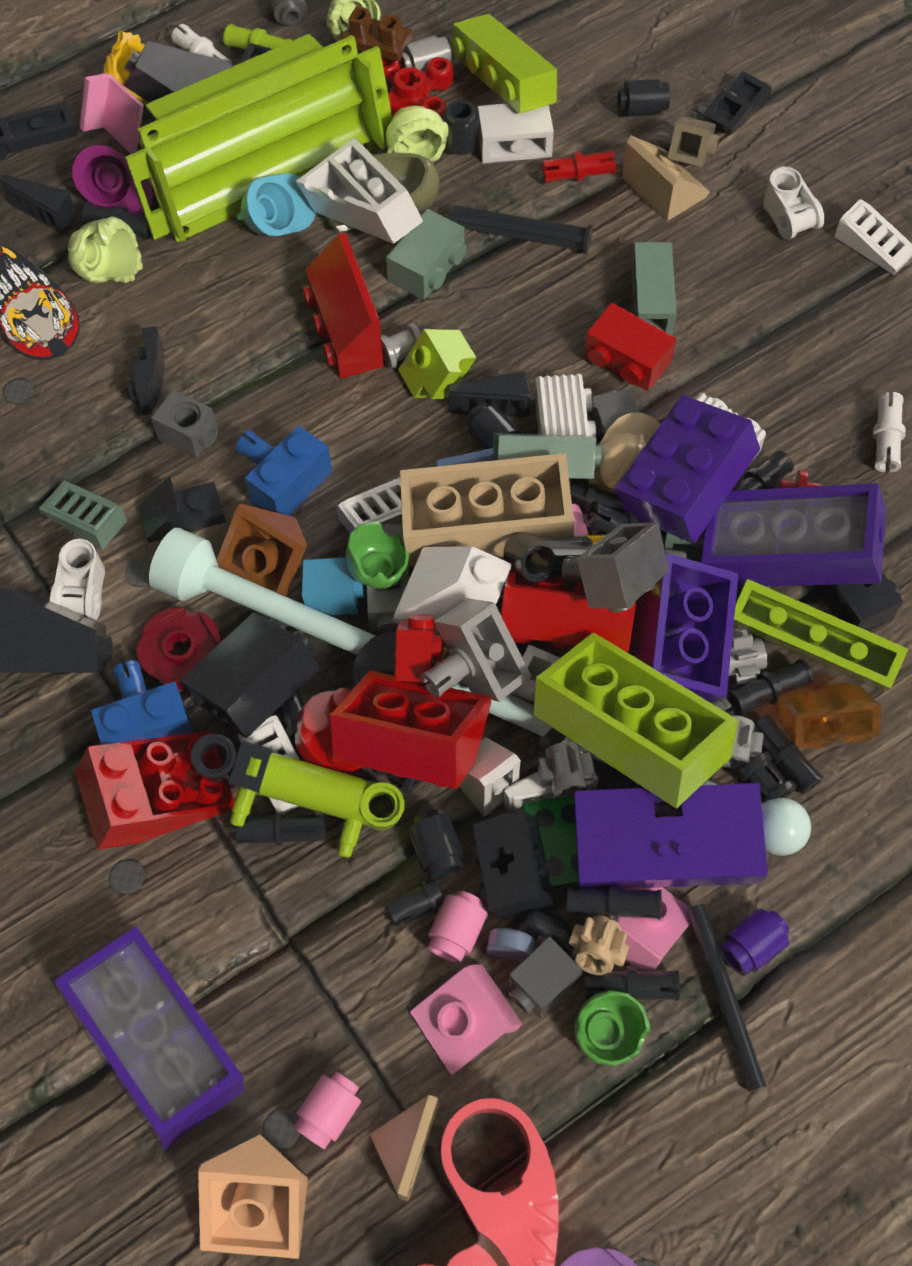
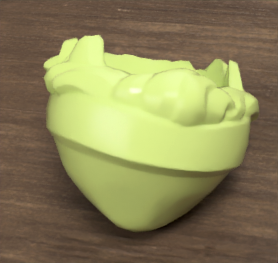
[385,106,449,162]

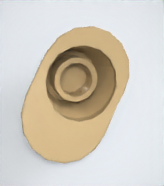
[588,412,660,493]

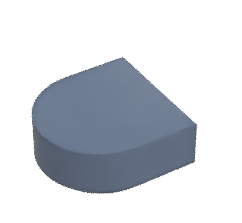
[487,928,535,962]

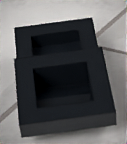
[703,71,772,134]

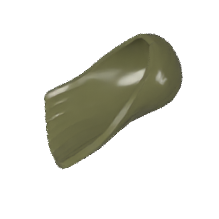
[327,153,440,232]

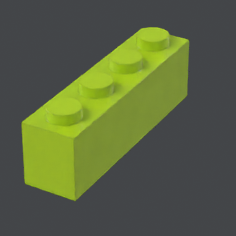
[451,14,557,114]
[734,579,909,692]

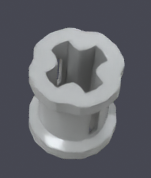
[381,323,421,369]

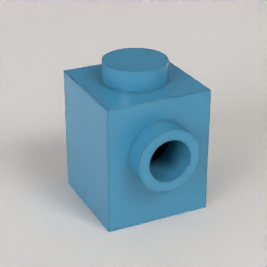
[302,558,365,616]

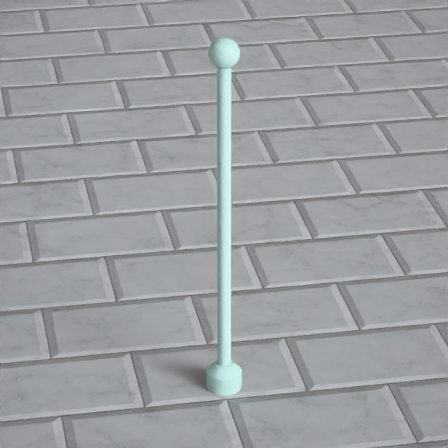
[149,528,811,856]

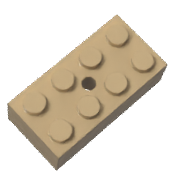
[400,453,575,567]

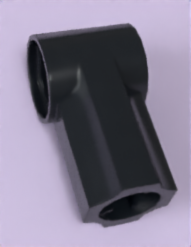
[503,532,593,582]

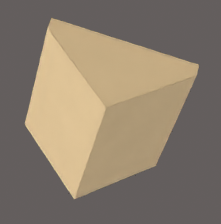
[622,136,710,221]

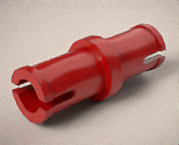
[542,150,616,184]

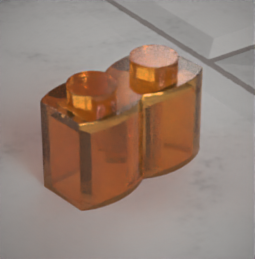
[778,683,881,749]

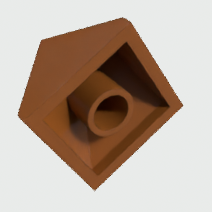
[216,504,307,596]

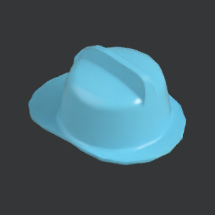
[237,173,316,236]

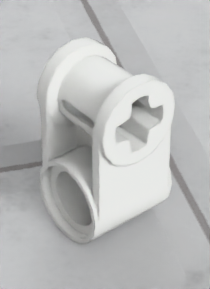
[763,167,824,240]
[50,539,105,621]

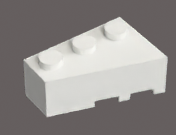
[296,138,423,244]

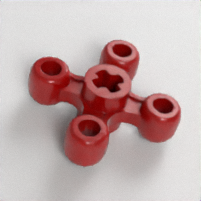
[381,57,453,120]

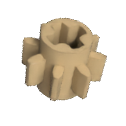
[569,916,629,975]

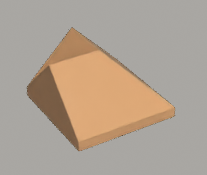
[198,1135,308,1259]

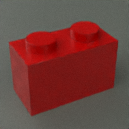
[584,303,676,392]

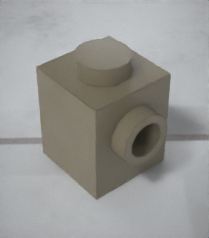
[667,116,719,167]

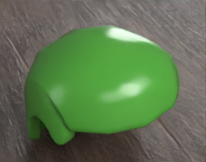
[345,522,409,589]
[574,991,650,1066]

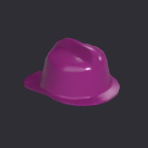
[72,145,153,215]

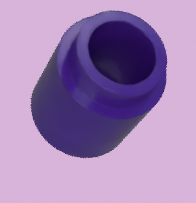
[719,908,790,976]

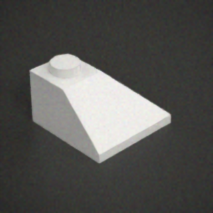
[392,546,512,645]

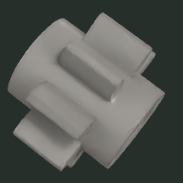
[729,629,767,685]
[723,716,764,769]

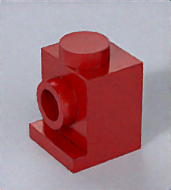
[395,614,444,683]

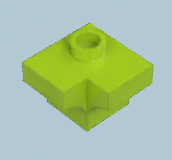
[398,329,476,399]

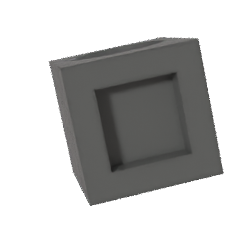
[591,388,640,443]
[151,390,218,458]
[508,937,583,1019]

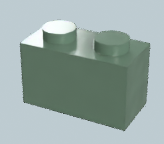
[386,209,467,300]

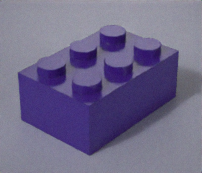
[615,395,760,544]
[629,553,738,702]

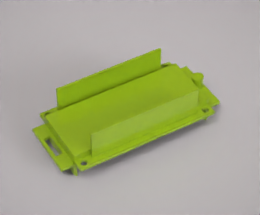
[125,34,392,242]

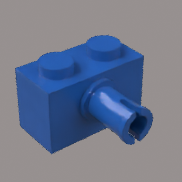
[236,425,332,516]
[91,661,194,745]

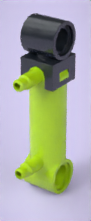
[191,733,404,858]

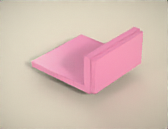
[79,73,144,154]
[617,887,691,971]
[410,964,522,1075]

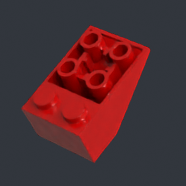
[75,731,234,850]

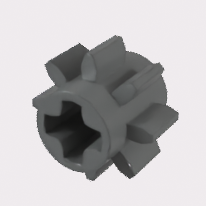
[537,742,595,797]

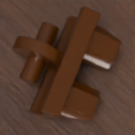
[342,6,413,62]

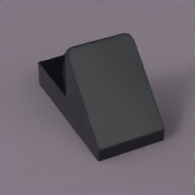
[138,477,226,543]

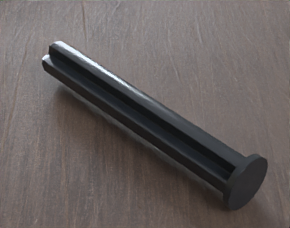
[448,205,593,255]

